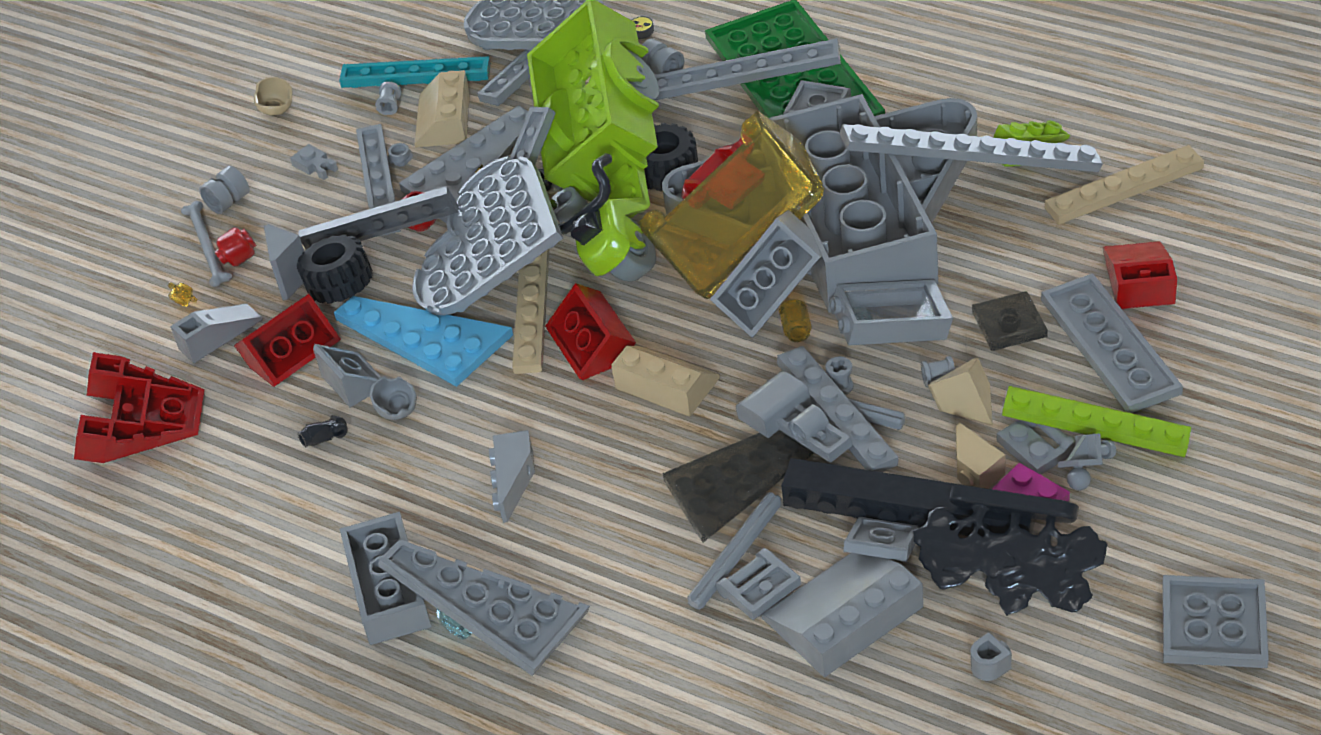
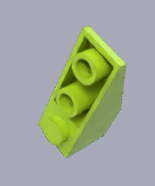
[993,120,1070,167]

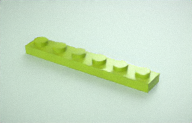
[1002,386,1191,457]

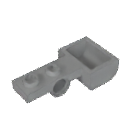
[736,371,853,463]

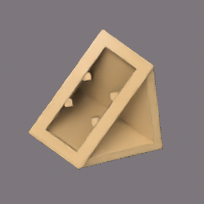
[928,358,993,425]

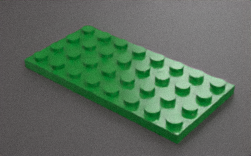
[705,0,885,119]

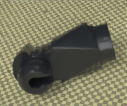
[297,415,348,448]

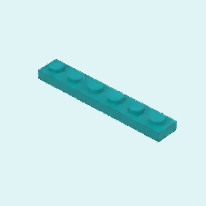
[339,56,491,88]

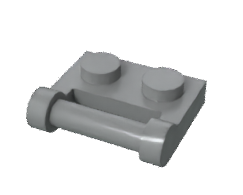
[997,420,1075,475]
[715,548,801,620]

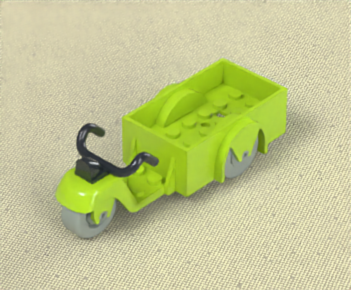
[527,0,659,282]

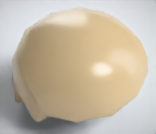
[254,77,292,116]

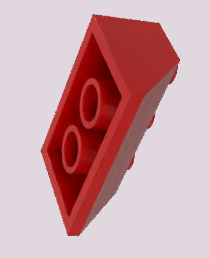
[545,283,636,380]
[234,294,341,387]

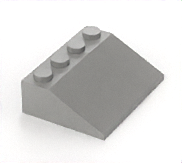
[762,553,923,678]

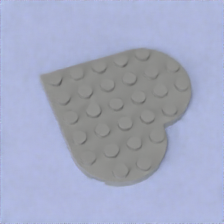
[413,156,563,315]

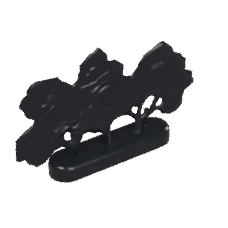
[913,485,1108,616]

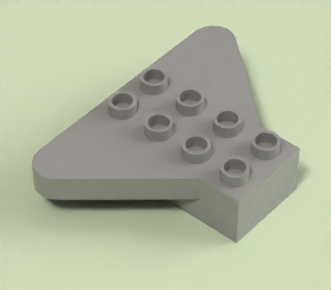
[662,94,977,313]

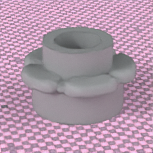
[387,143,413,167]

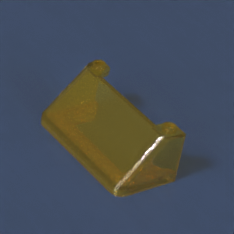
[638,110,824,299]

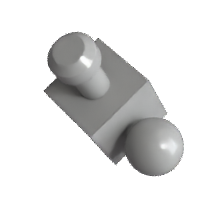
[1058,434,1116,491]

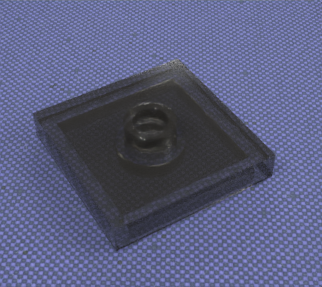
[972,291,1048,351]

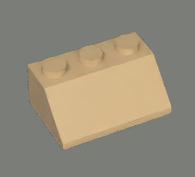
[414,70,470,148]
[611,346,720,417]

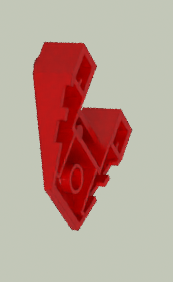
[74,352,205,463]

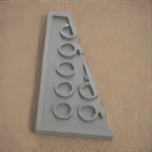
[378,539,590,676]

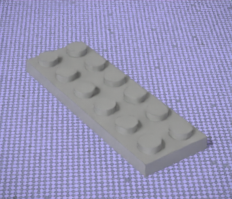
[1041,273,1183,413]

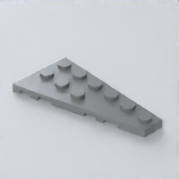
[399,105,529,224]

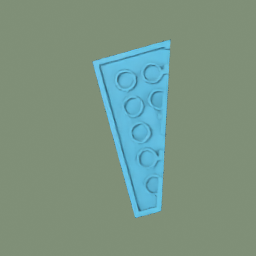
[334,296,513,387]

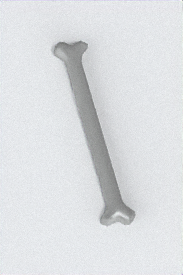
[181,201,232,287]

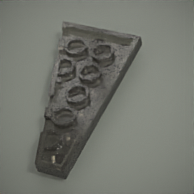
[663,430,814,543]

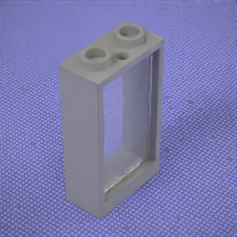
[830,280,953,345]

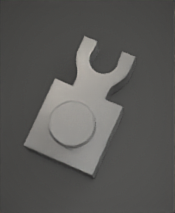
[290,144,338,180]

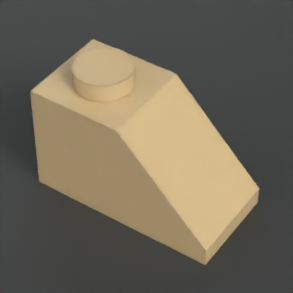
[956,423,1006,489]

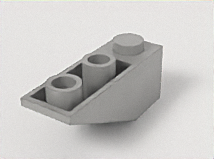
[170,304,263,363]
[489,430,535,523]

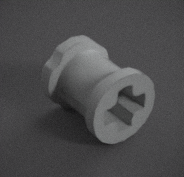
[375,82,401,115]
[826,356,854,394]
[921,356,955,387]

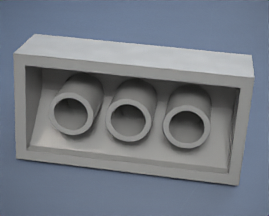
[710,210,822,338]

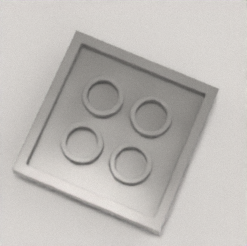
[1162,575,1269,668]

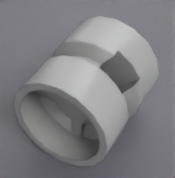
[641,38,685,75]
[199,166,250,214]

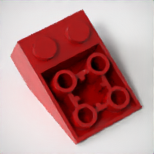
[1103,241,1177,309]

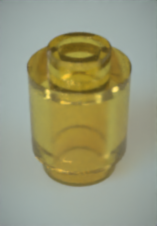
[779,299,812,342]

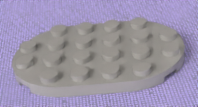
[464,0,604,51]

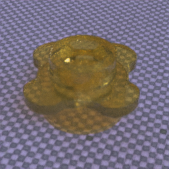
[167,282,198,307]

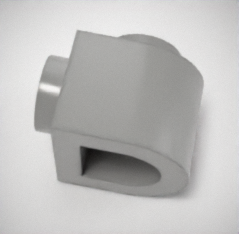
[551,187,588,223]
[971,632,1012,681]

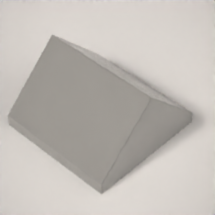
[264,224,304,300]
[313,344,381,407]

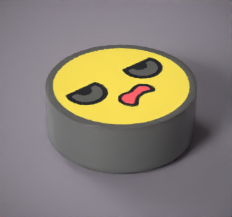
[632,16,654,39]

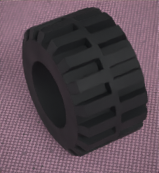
[644,123,698,191]
[297,235,373,304]

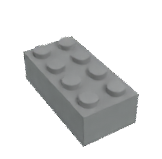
[340,512,431,645]

